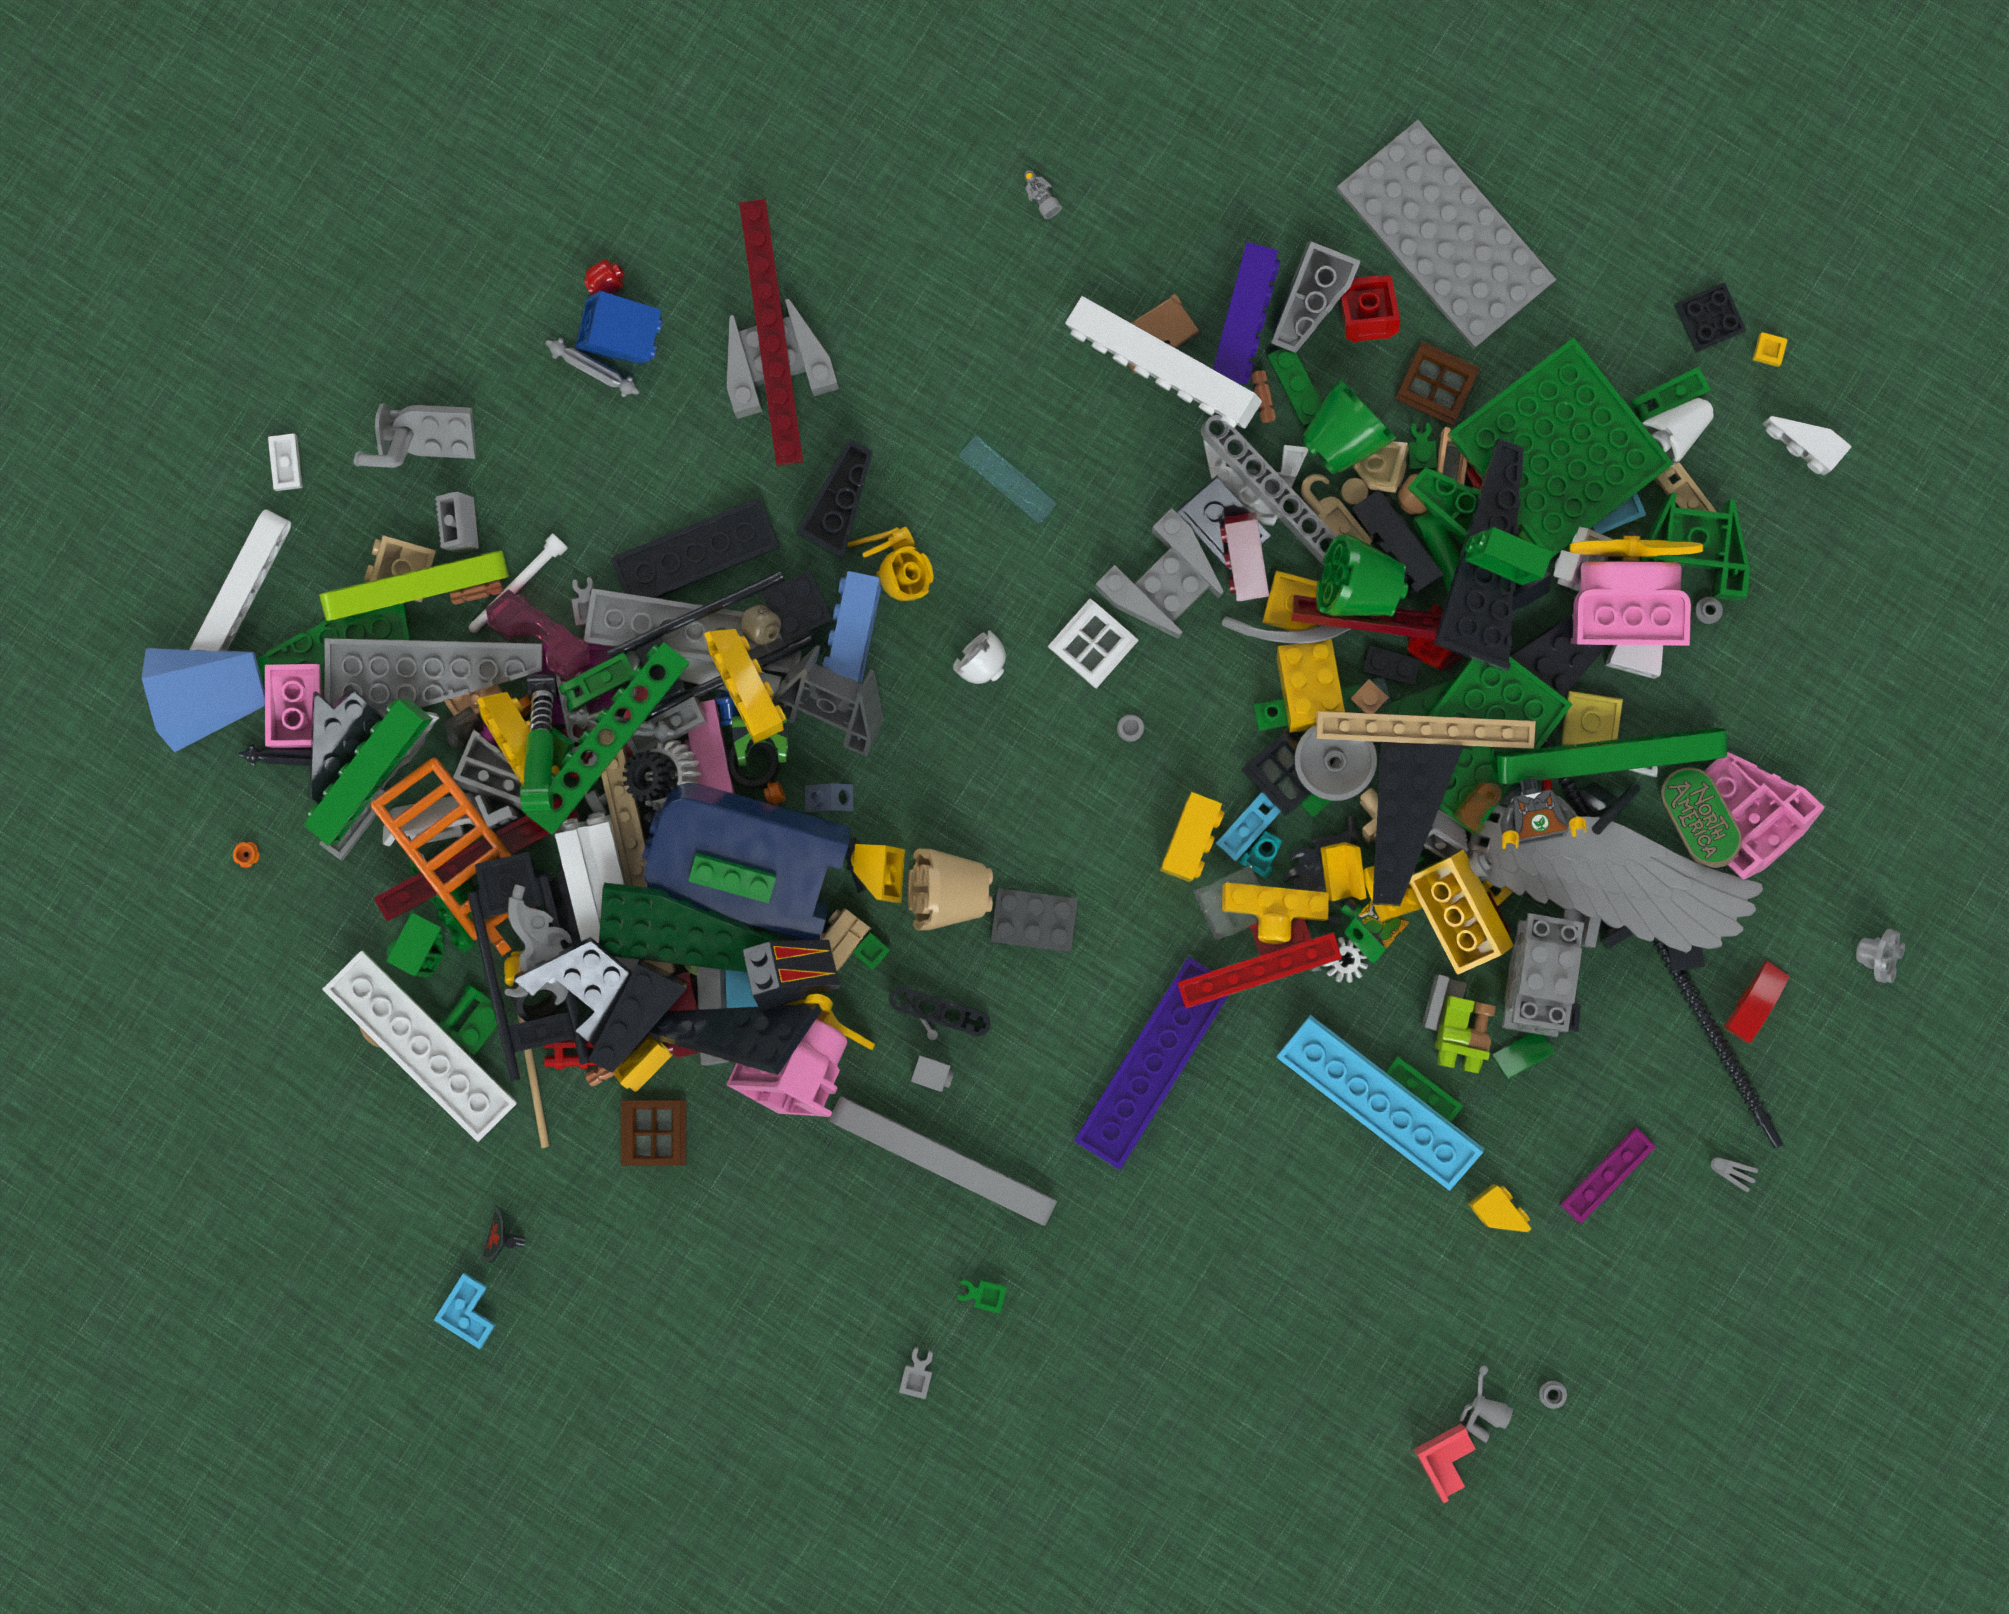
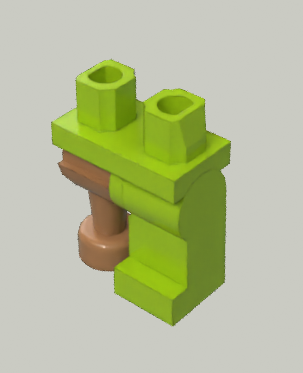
[1434,995,1496,1074]

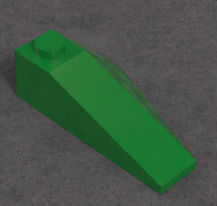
[1407,467,1525,546]

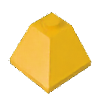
[851,844,905,903]

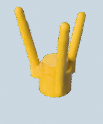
[847,526,915,576]

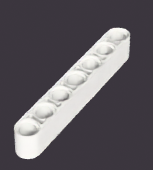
[190,510,291,651]

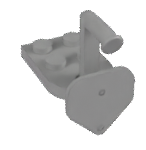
[354,404,477,468]

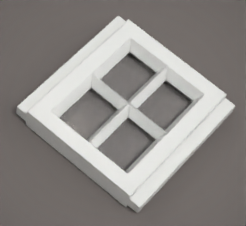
[1048,599,1139,689]

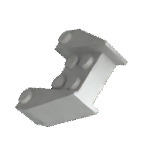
[727,299,839,419]
[1095,508,1223,639]

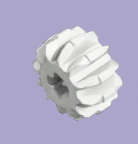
[1322,937,1368,983]

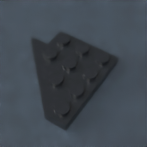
[309,687,385,804]

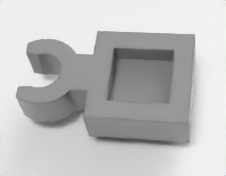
[572,577,594,627]
[899,1347,933,1399]

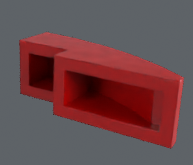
[1723,961,1789,1043]

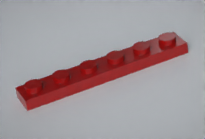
[1177,933,1342,1009]

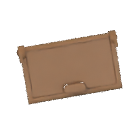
[1128,293,1199,374]

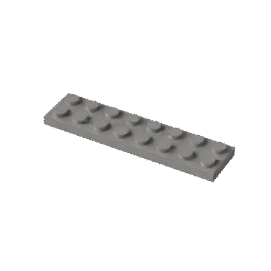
[584,588,801,674]

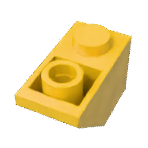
[1468,1184,1532,1232]

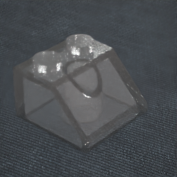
[1193,865,1260,940]

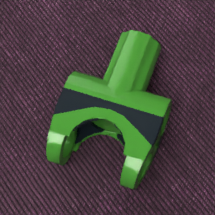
[732,712,789,766]

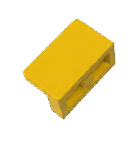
[1321,842,1366,901]
[613,1034,673,1092]

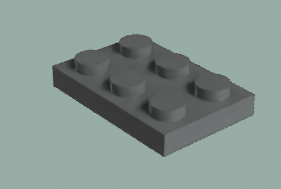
[991,888,1078,952]

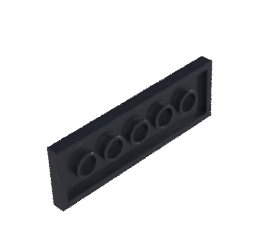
[610,498,780,598]

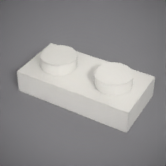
[268,434,303,491]

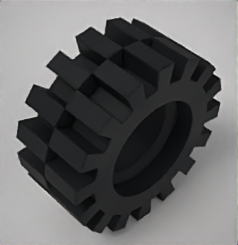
[622,752,675,801]

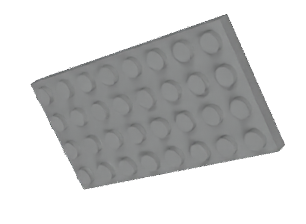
[1336,120,1556,349]

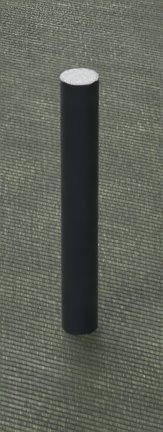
[1592,783,1640,835]

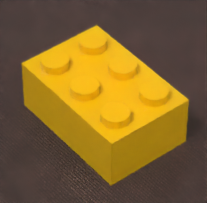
[1276,639,1345,733]
[1160,792,1224,882]

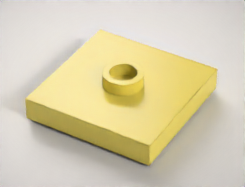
[1560,691,1623,745]

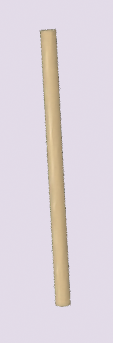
[517,1003,550,1148]

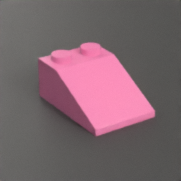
[265,664,324,748]

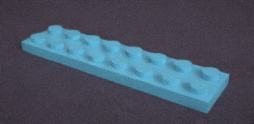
[1276,1015,1484,1191]

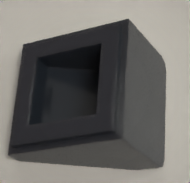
[1579,782,1618,814]

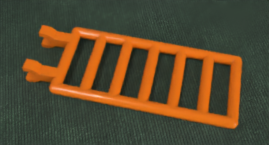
[371,757,537,957]

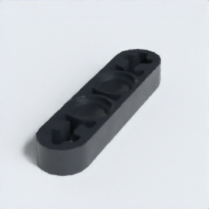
[888,986,990,1036]

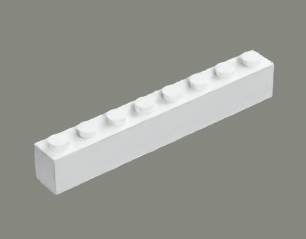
[1065,296,1262,429]

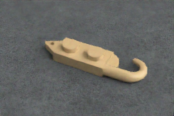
[1301,474,1372,545]

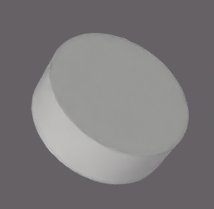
[1117,715,1144,742]

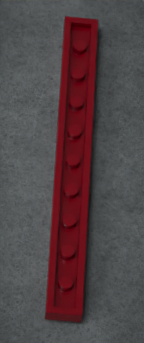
[739,199,804,467]

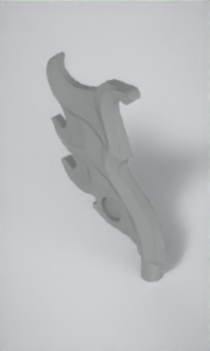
[504,885,572,1005]

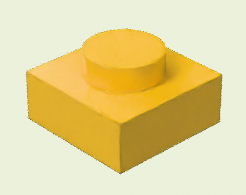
[1753,332,1788,367]

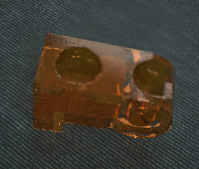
[1452,782,1502,834]

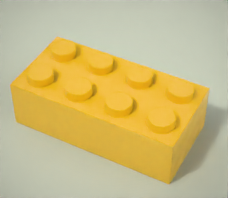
[1410,849,1514,975]

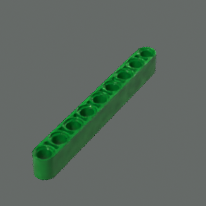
[1497,728,1727,784]

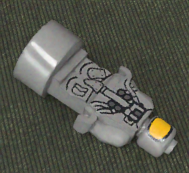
[1024,170,1062,219]

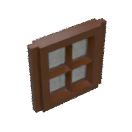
[1395,342,1480,426]
[621,1100,687,1166]

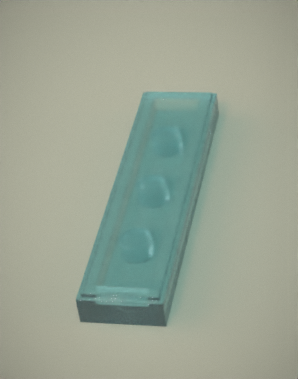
[959,435,1057,525]

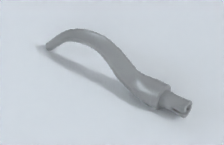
[1222,606,1411,643]

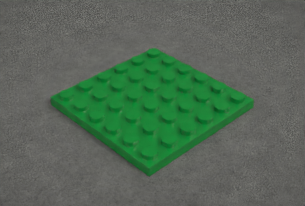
[1447,337,1674,558]

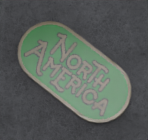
[1661,768,1742,868]

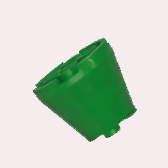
[1302,379,1397,475]
[1316,535,1408,617]

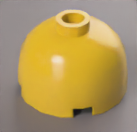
[879,546,934,601]

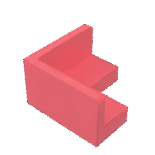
[1413,1424,1476,1503]

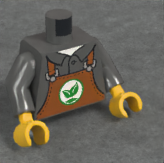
[1500,778,1588,849]

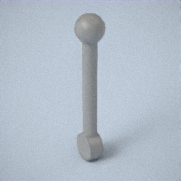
[903,992,938,1040]

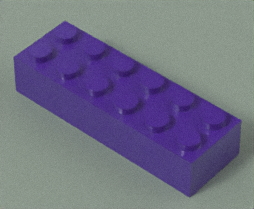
[1213,242,1281,389]

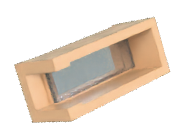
[1436,427,1467,485]

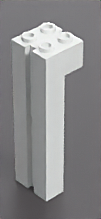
[555,812,639,974]

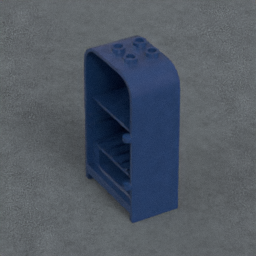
[642,783,850,940]

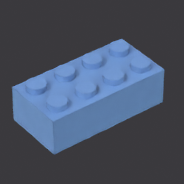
[823,571,882,685]

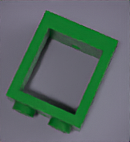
[1464,527,1553,585]

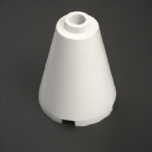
[1642,398,1713,467]

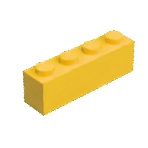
[704,629,786,744]
[476,692,560,795]

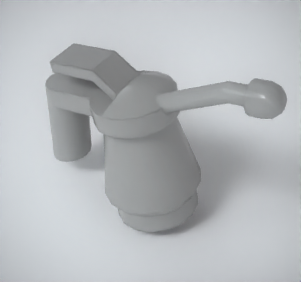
[1460,1365,1513,1443]

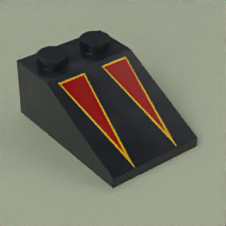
[743,940,841,1012]

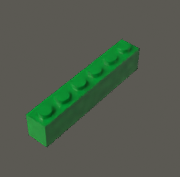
[304,698,433,846]

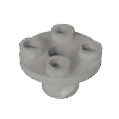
[1856,929,1905,983]

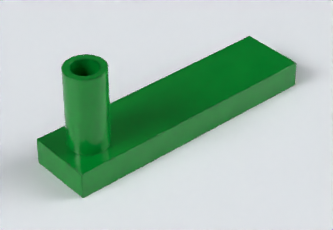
[1253,685,1362,731]

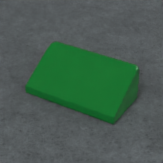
[1492,1033,1555,1079]

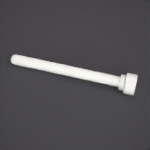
[468,533,568,633]

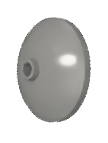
[1295,725,1377,801]

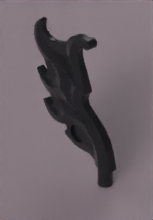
[1283,816,1359,924]

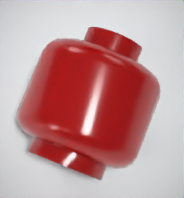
[584,259,625,295]

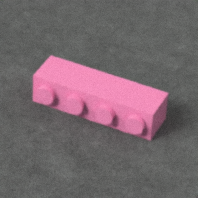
[685,700,735,794]

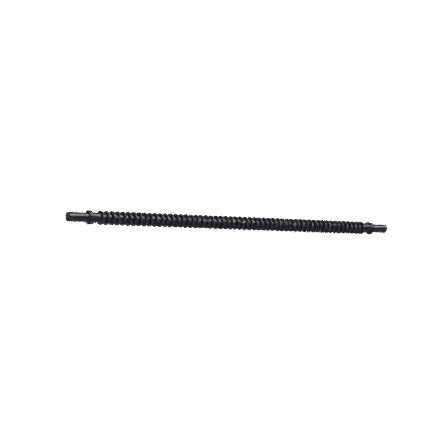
[1540,738,1784,1149]

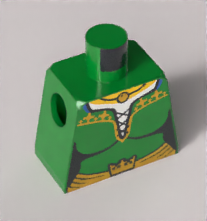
[1341,899,1410,964]

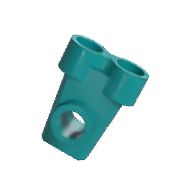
[1239,830,1282,878]

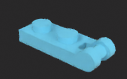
[1215,792,1280,861]

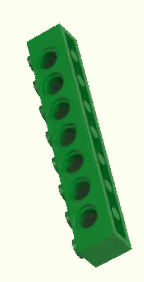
[526,642,690,836]

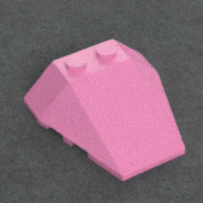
[1704,752,1825,880]

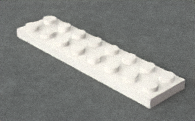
[322,950,518,1142]

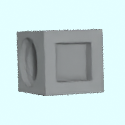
[911,1055,954,1092]

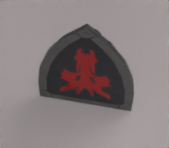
[481,1206,525,1263]

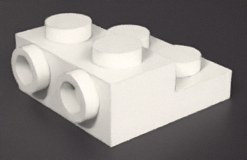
[1553,527,1614,592]

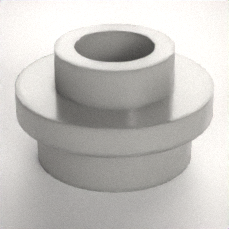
[1695,597,1723,624]
[1469,850,1493,877]
[1539,1381,1567,1409]

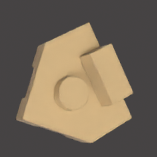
[1352,441,1409,493]

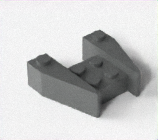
[772,645,884,757]

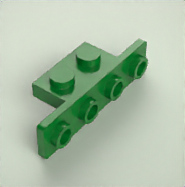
[410,852,474,954]

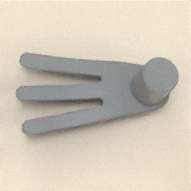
[1711,1158,1758,1192]

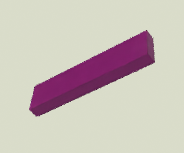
[1559,1127,1656,1224]

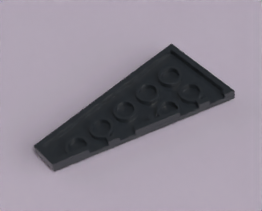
[650,1004,822,1075]

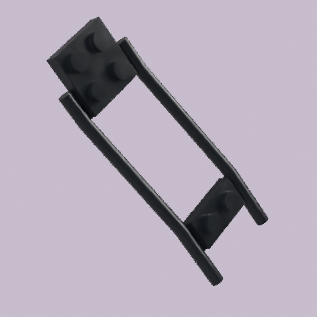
[607,571,833,721]
[467,852,591,1082]

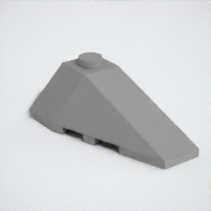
[1271,241,1361,353]

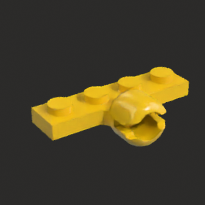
[1222,882,1329,944]

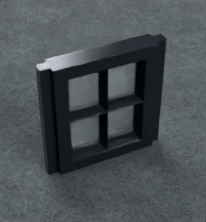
[1241,729,1312,816]

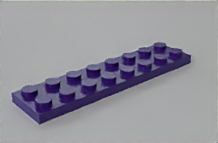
[1074,957,1228,1170]

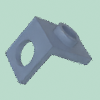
[805,783,854,812]

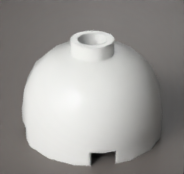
[953,630,1006,684]

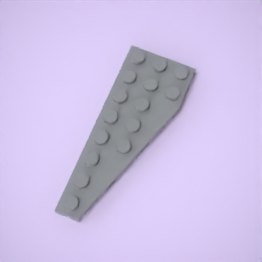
[325,638,543,717]

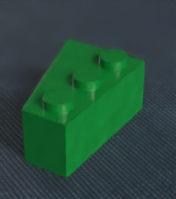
[386,913,445,977]

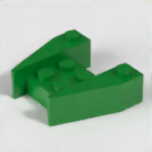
[1637,492,1750,601]

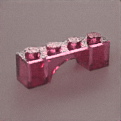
[486,589,590,681]

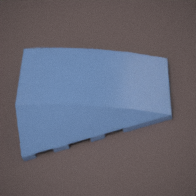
[142,648,265,752]

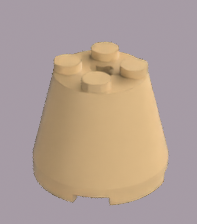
[908,849,993,930]

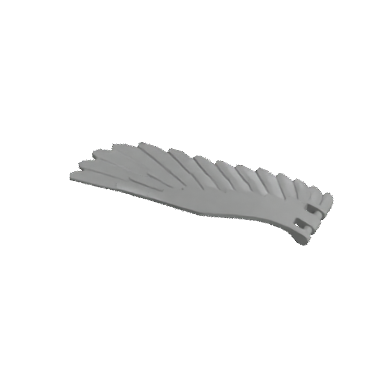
[1466,805,1763,953]

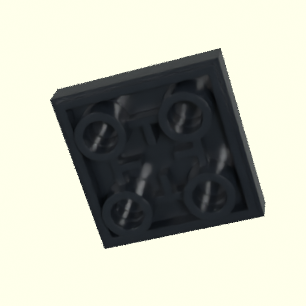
[1674,282,1746,353]

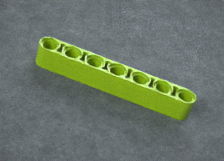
[319,550,509,621]

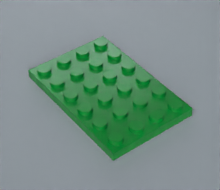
[1420,656,1573,835]

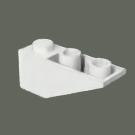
[1762,416,1852,476]

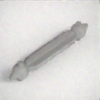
[545,338,640,397]
[569,709,675,741]

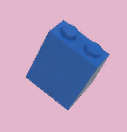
[575,291,662,364]

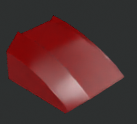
[1340,275,1400,343]

